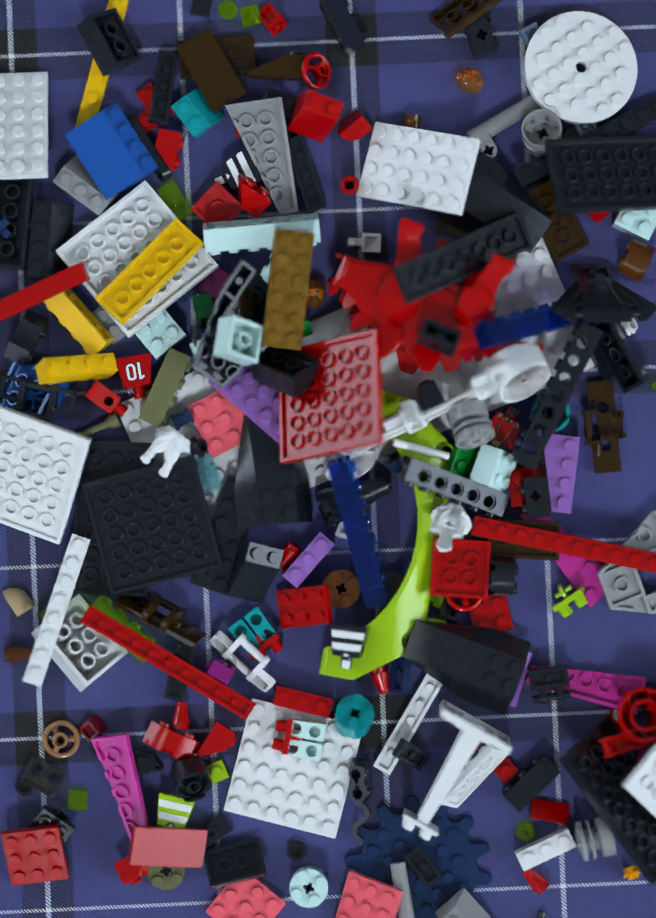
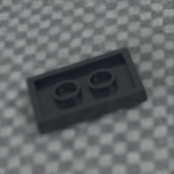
[204,837,267,890]

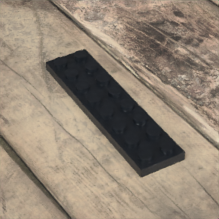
[392,211,533,304]

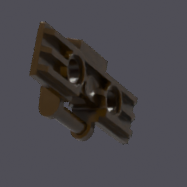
[581,380,627,474]
[115,593,206,647]

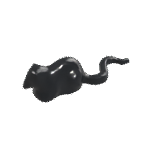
[348,757,373,845]

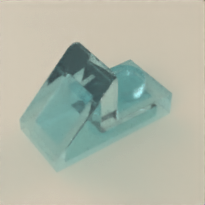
[195,453,223,495]

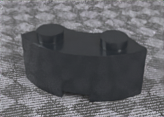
[3,310,49,367]

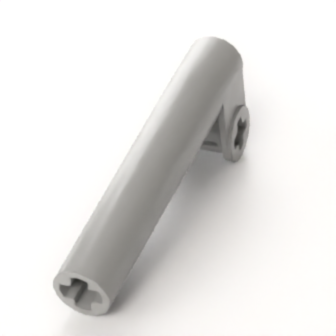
[466,95,541,159]
[390,861,415,918]

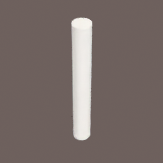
[392,438,450,460]

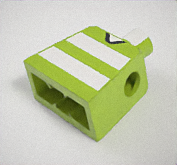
[157,791,195,828]

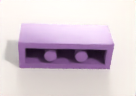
[282,532,335,588]

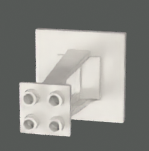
[402,699,512,841]

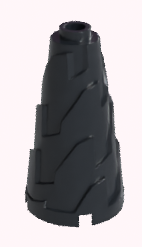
[315,477,392,528]

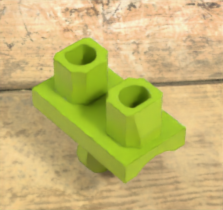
[552,584,588,618]

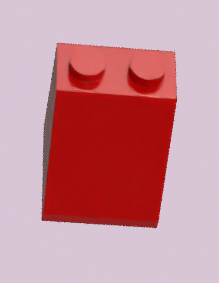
[287,89,344,143]

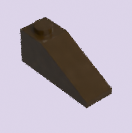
[245,52,305,81]

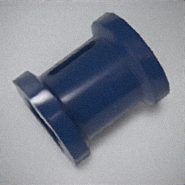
[170,407,194,431]

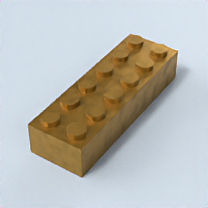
[261,229,314,350]

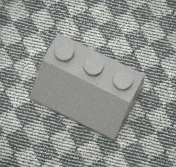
[52,155,119,217]
[435,887,491,918]

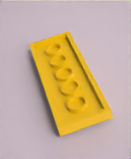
[95,218,204,326]

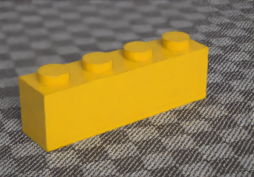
[44,289,115,355]
[35,353,118,385]

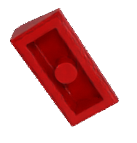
[529,798,570,825]

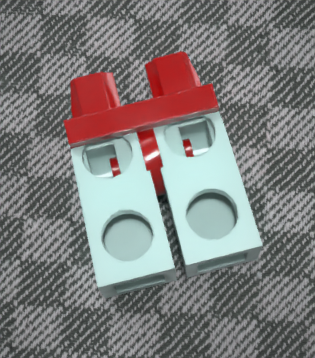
[272,718,327,762]

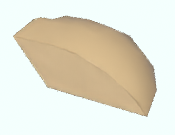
[3,588,35,617]

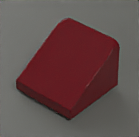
[78,714,107,743]

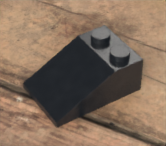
[226,539,284,604]

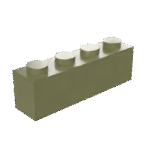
[139,348,193,428]

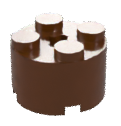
[617,239,656,283]
[322,569,360,608]

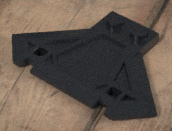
[549,264,656,323]

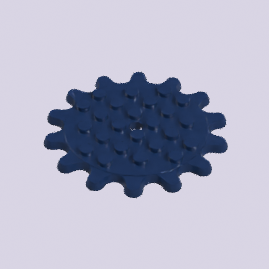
[344,795,492,918]

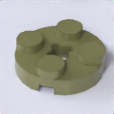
[147,866,186,890]

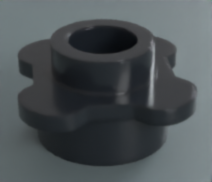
[190,436,208,458]

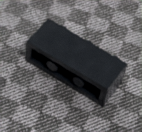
[503,754,561,812]

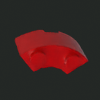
[142,720,201,760]

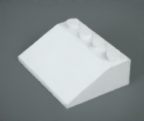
[31,594,128,692]

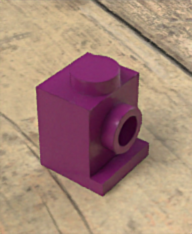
[205,659,236,686]

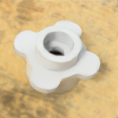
[619,318,638,336]

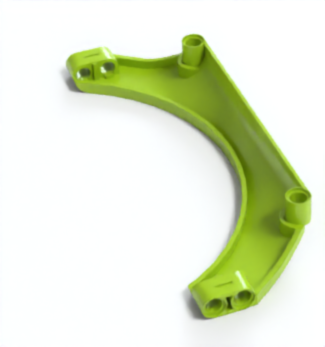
[319,391,454,680]

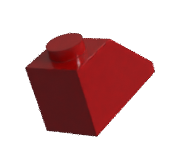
[196,720,238,757]
[114,856,149,886]

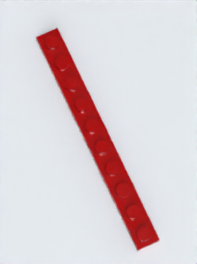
[471,515,656,573]
[80,605,256,720]

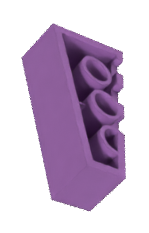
[540,433,580,514]

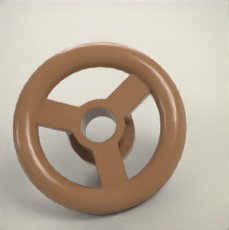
[42,720,80,758]

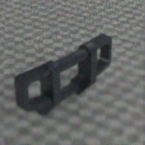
[0,375,77,424]

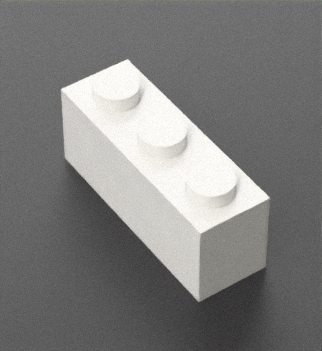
[514,827,576,871]

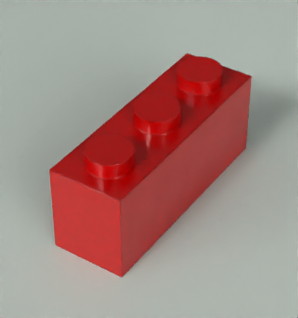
[273,684,333,718]

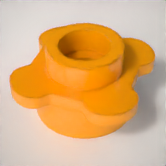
[623,865,641,881]

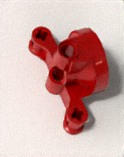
[598,688,656,759]

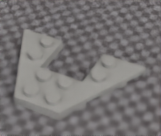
[596,510,656,614]

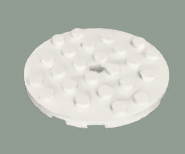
[523,11,637,125]

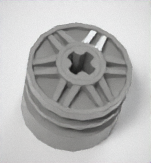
[521,109,563,157]
[447,400,495,449]
[574,817,617,862]

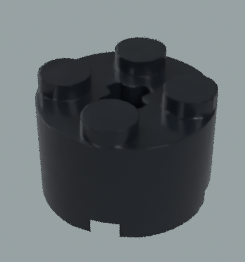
[488,557,518,596]
[169,756,213,802]

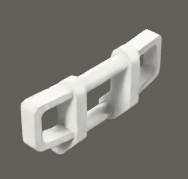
[210,630,276,692]

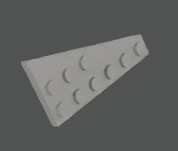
[225,97,299,214]

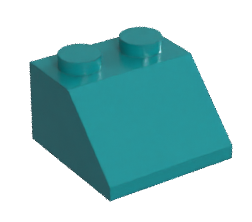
[171,88,225,140]

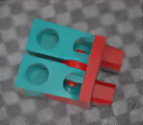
[228,605,283,663]

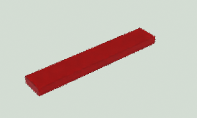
[0,262,90,322]

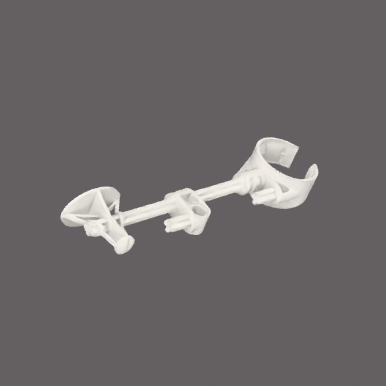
[324,343,551,483]

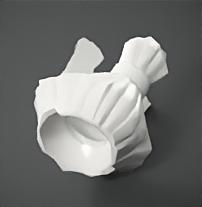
[140,425,191,478]
[429,502,472,552]

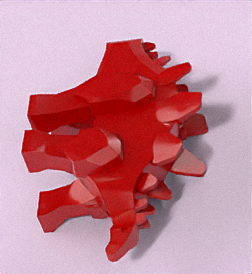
[327,217,543,375]

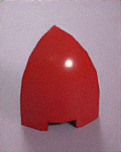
[338,109,373,141]

